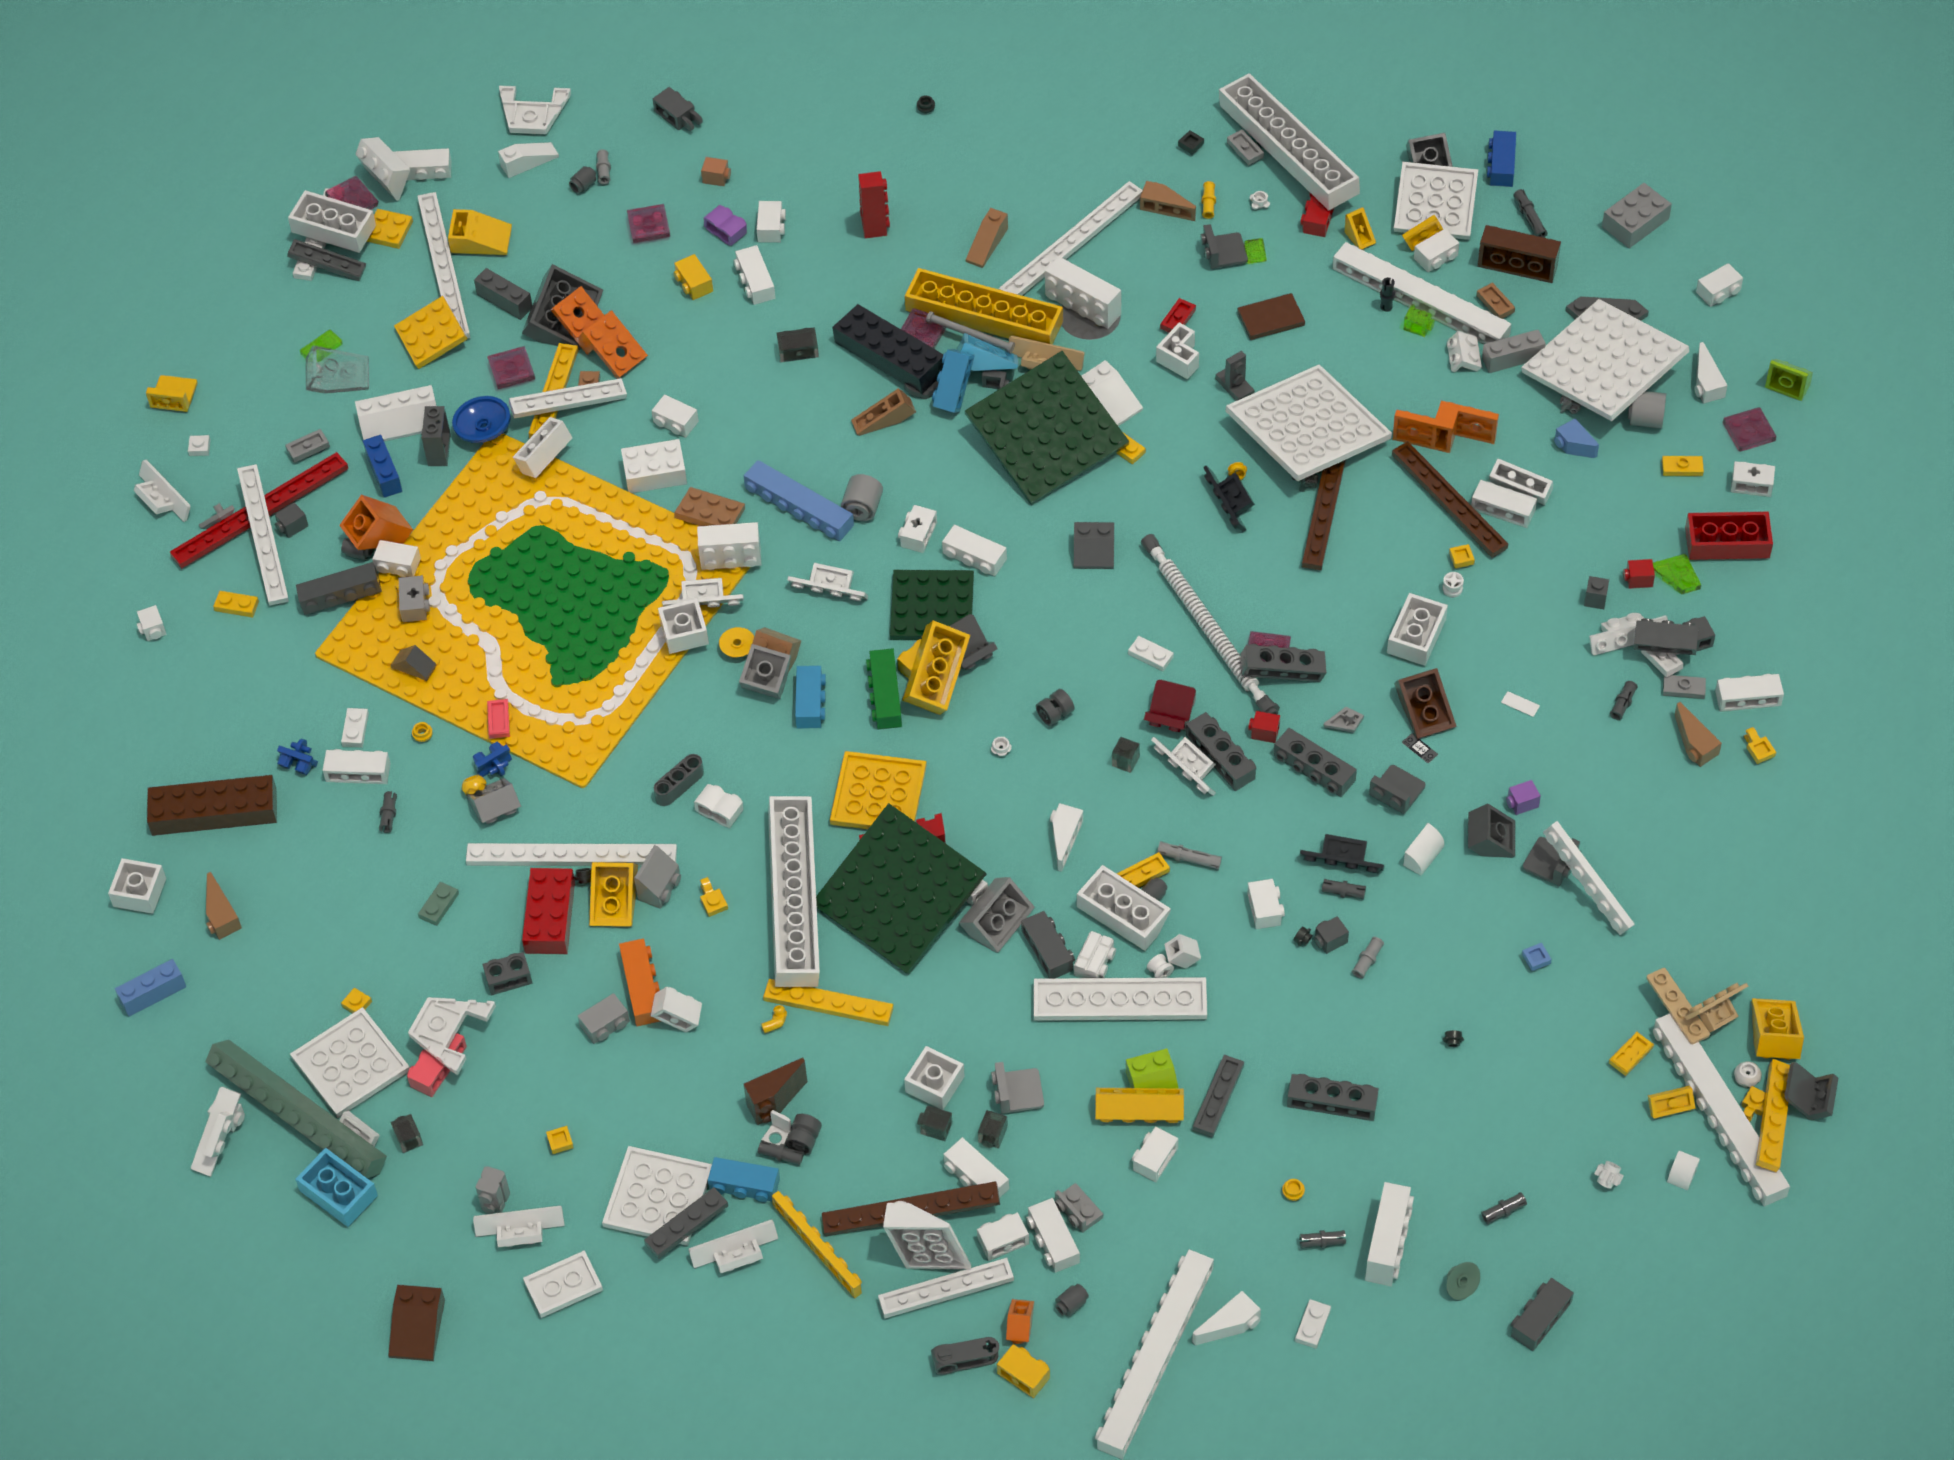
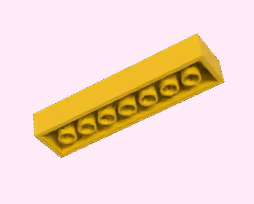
[905,268,1063,345]

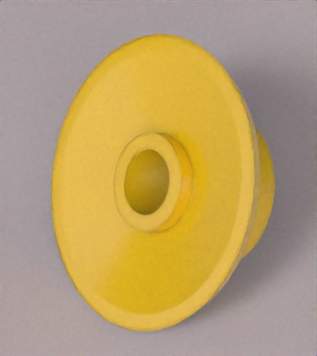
[719,627,754,657]

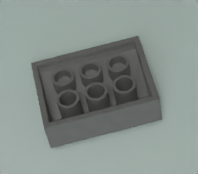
[522,264,603,350]

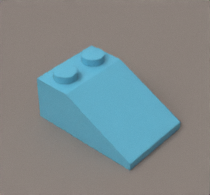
[957,333,1018,371]

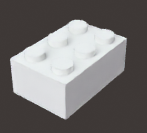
[621,439,687,493]
[697,522,762,570]
[1387,593,1448,666]

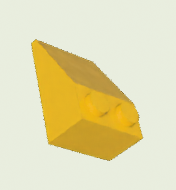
[589,862,638,927]
[1751,998,1804,1060]

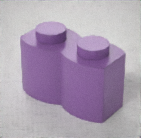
[703,205,747,246]

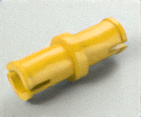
[1201,181,1216,219]

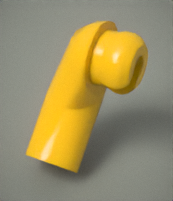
[761,1005,787,1034]

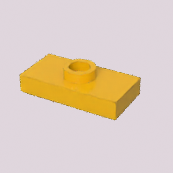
[1662,456,1704,476]
[1609,1032,1654,1076]

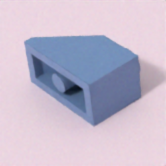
[1554,419,1599,458]

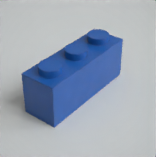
[1487,130,1516,187]
[362,434,403,498]

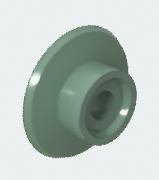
[1446,1262,1480,1300]

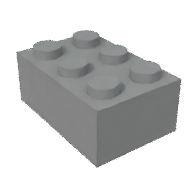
[1602,183,1672,248]

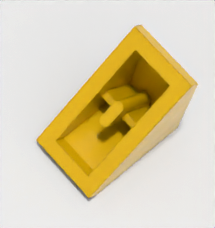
[1344,207,1376,250]

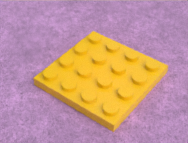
[830,751,927,829]

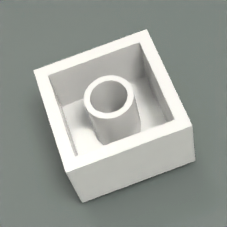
[658,599,709,654]
[108,858,167,914]
[904,1046,965,1110]

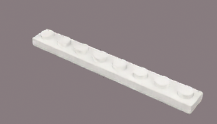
[237,464,289,606]

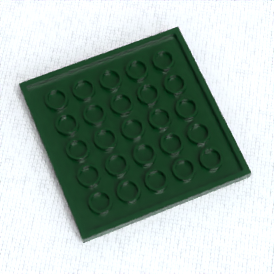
[965,351,1129,506]
[816,803,987,975]

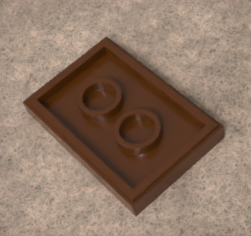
[1237,293,1305,340]

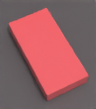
[487,699,510,739]

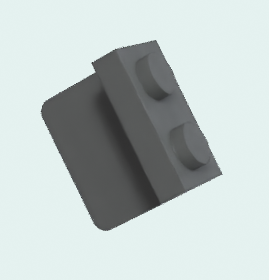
[1200,224,1248,269]
[949,614,998,670]
[1369,765,1426,815]
[1523,837,1581,886]
[1785,1062,1839,1120]

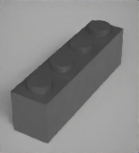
[296,562,382,615]

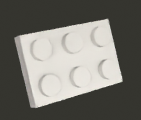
[523,1250,603,1318]

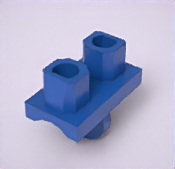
[277,739,318,775]
[473,742,512,777]

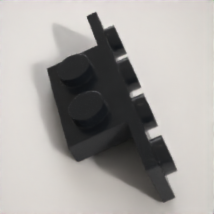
[1203,465,1255,532]
[1300,834,1385,873]

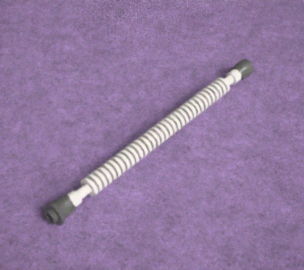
[1141,534,1280,715]

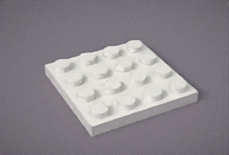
[1394,162,1478,240]
[290,1007,410,1118]
[602,1146,712,1246]

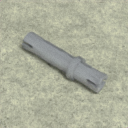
[1157,841,1222,870]

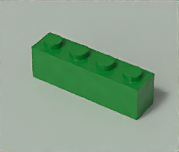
[866,648,902,730]

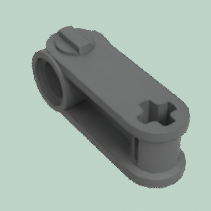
[931,1337,999,1375]

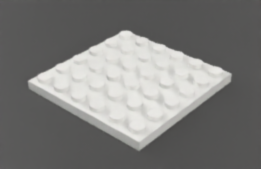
[1521,299,1689,421]
[1225,365,1392,481]

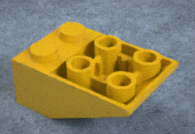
[448,209,512,255]

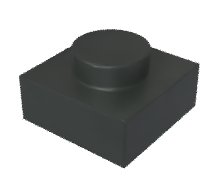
[1178,130,1204,155]

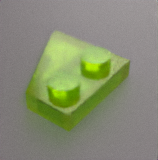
[1653,553,1701,595]

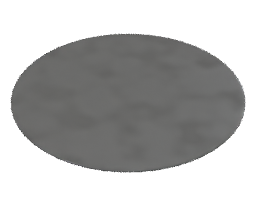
[1062,305,1121,340]

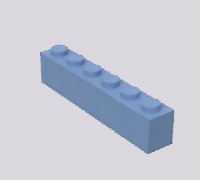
[743,460,854,541]

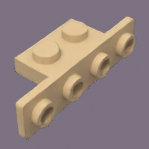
[1009,336,1085,370]
[1646,968,1710,1045]
[1685,982,1749,1033]

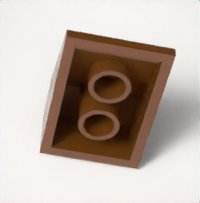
[1394,668,1457,739]
[743,1057,808,1125]
[388,1285,445,1361]

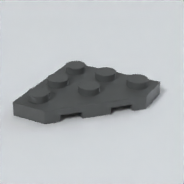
[1566,296,1649,321]

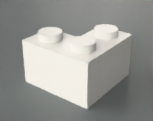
[1156,322,1199,379]

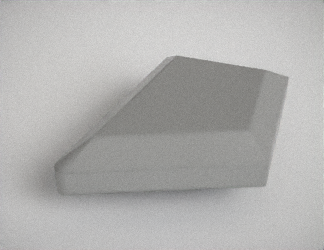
[199,503,235,528]
[1324,707,1364,733]

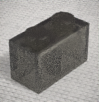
[776,327,819,362]

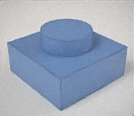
[1522,943,1552,971]

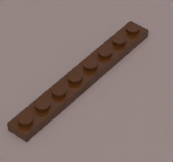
[1392,441,1508,558]
[1302,460,1346,571]
[822,1181,1000,1236]

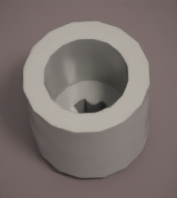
[1628,391,1666,429]
[841,474,883,521]

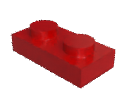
[1160,298,1196,333]

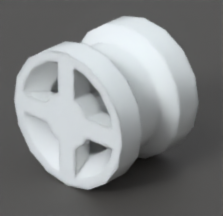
[1442,572,1464,598]
[1147,954,1174,978]

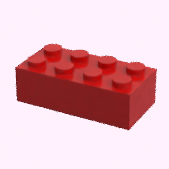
[1685,511,1773,560]
[522,868,575,954]

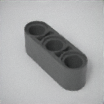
[653,754,704,806]

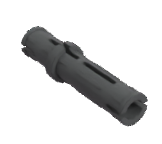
[1513,189,1548,238]

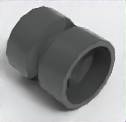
[1036,689,1075,726]
[785,1113,822,1155]

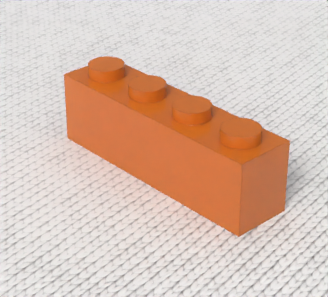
[619,938,660,1027]

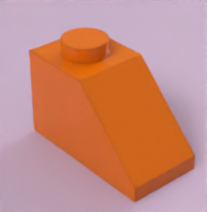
[1006,1299,1034,1344]

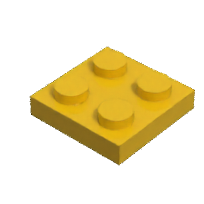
[366,209,413,249]

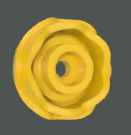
[461,775,487,795]

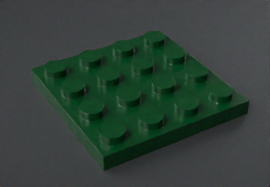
[890,570,974,640]

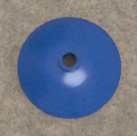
[452,396,511,443]

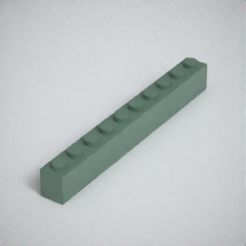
[205,1040,387,1178]

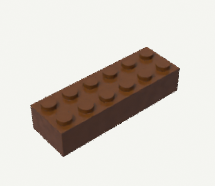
[147,775,277,836]

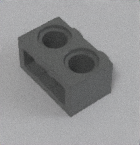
[482,952,533,996]

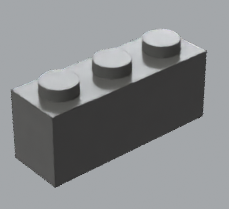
[474,268,532,320]
[1634,618,1699,655]
[1021,911,1075,979]
[1511,1278,1574,1351]

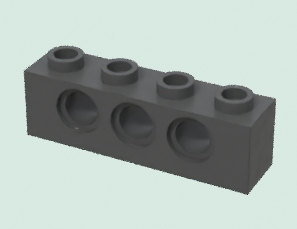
[1240,644,1327,682]
[1186,712,1256,791]
[1274,728,1357,797]
[1287,1074,1379,1121]

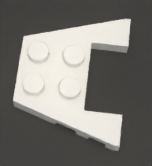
[499,86,571,134]
[408,997,496,1075]

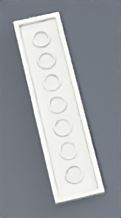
[1034,977,1207,1021]

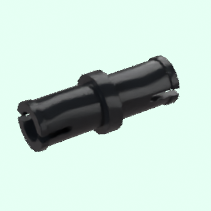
[1380,277,1395,312]

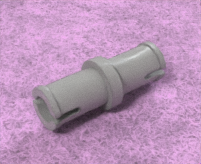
[596,149,611,184]
[1352,937,1384,979]

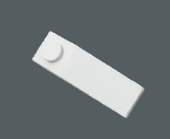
[498,142,559,178]
[1695,342,1728,404]
[1050,803,1083,872]
[1192,1291,1261,1346]

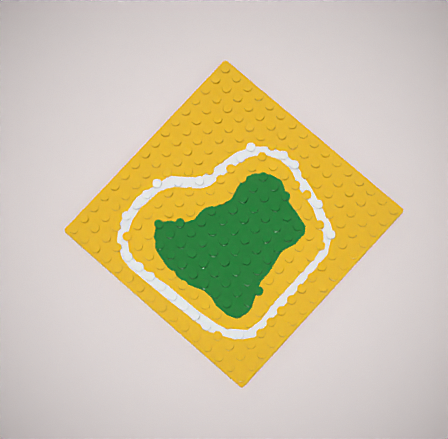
[315,433,750,788]

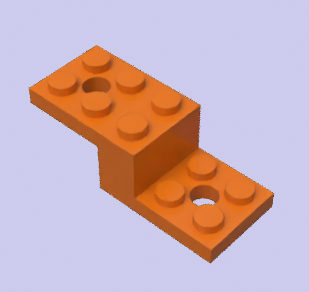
[551,286,648,379]
[1392,401,1499,453]

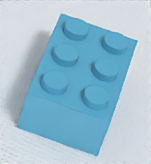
[295,1148,378,1227]

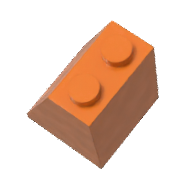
[339,494,413,550]

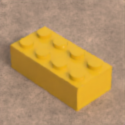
[902,621,970,715]

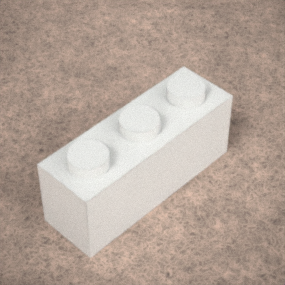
[394,148,452,180]
[733,245,776,305]
[513,417,572,478]
[1489,459,1553,505]
[1471,480,1537,528]
[942,525,1007,576]
[1715,674,1784,712]
[323,749,391,784]
[943,1137,1009,1198]
[1026,1198,1080,1273]

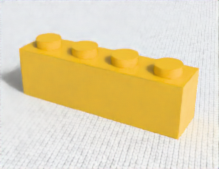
[1095,1087,1184,1123]

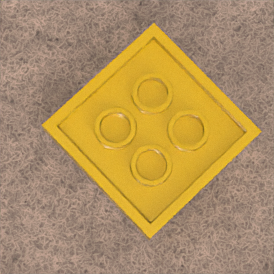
[394,296,468,369]

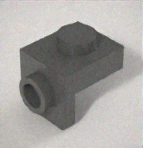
[982,370,1010,389]

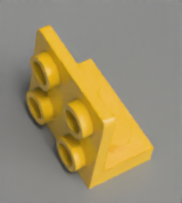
[146,375,198,412]

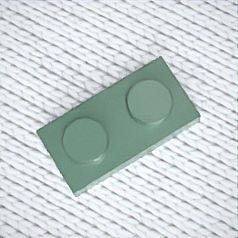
[418,882,459,926]

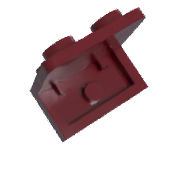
[1144,679,1196,732]

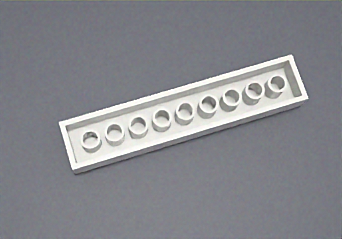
[1219,73,1360,210]
[768,796,820,987]

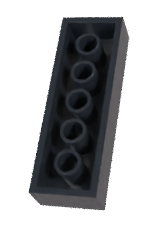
[832,304,944,394]

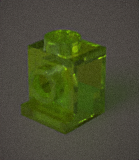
[1403,304,1435,337]

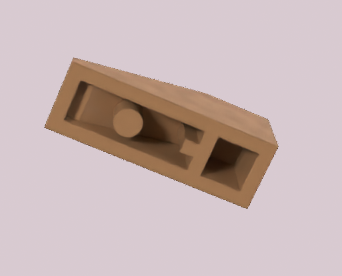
[1140,181,1196,221]
[966,208,1008,268]
[851,388,916,436]
[1675,702,1722,767]
[206,872,242,940]

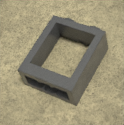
[421,406,451,466]

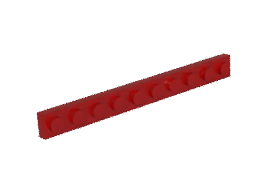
[170,452,349,569]

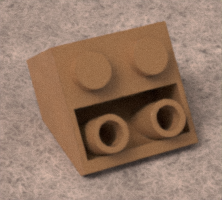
[752,627,801,673]

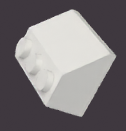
[355,137,410,201]

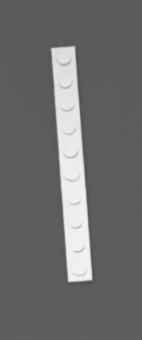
[999,181,1143,296]
[417,192,470,338]
[466,843,677,866]

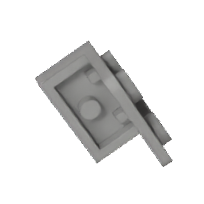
[991,1062,1044,1114]

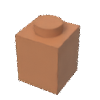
[701,157,731,186]

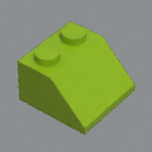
[1765,359,1813,401]
[1126,1048,1179,1088]

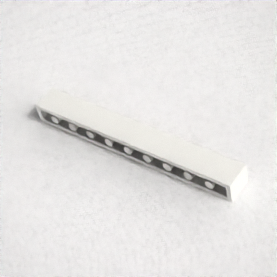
[1333,242,1511,344]
[1653,1014,1790,1206]
[1095,1249,1214,1460]

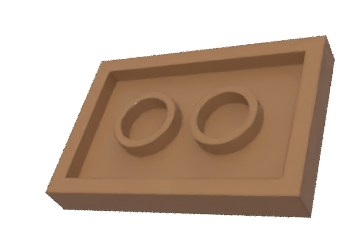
[674,487,745,526]

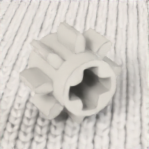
[1594,1161,1624,1189]

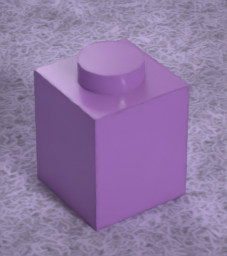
[1506,780,1541,815]

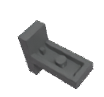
[1215,350,1255,401]

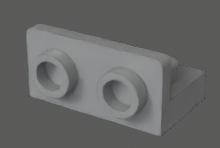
[1055,1183,1103,1233]

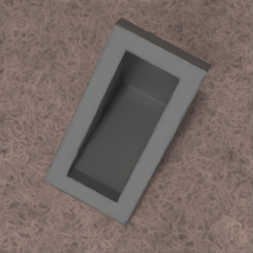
[391,645,437,681]

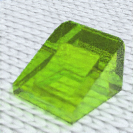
[1244,238,1267,264]

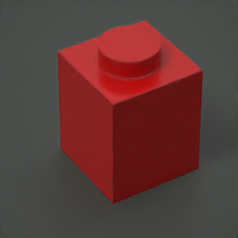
[1623,559,1655,589]
[1248,711,1280,743]

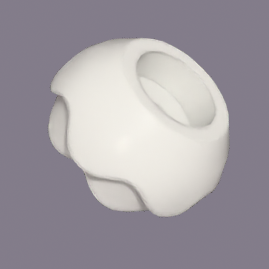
[1734,1061,1762,1087]

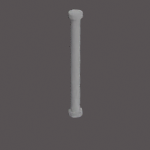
[926,311,1015,354]

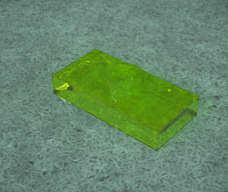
[300,329,343,365]

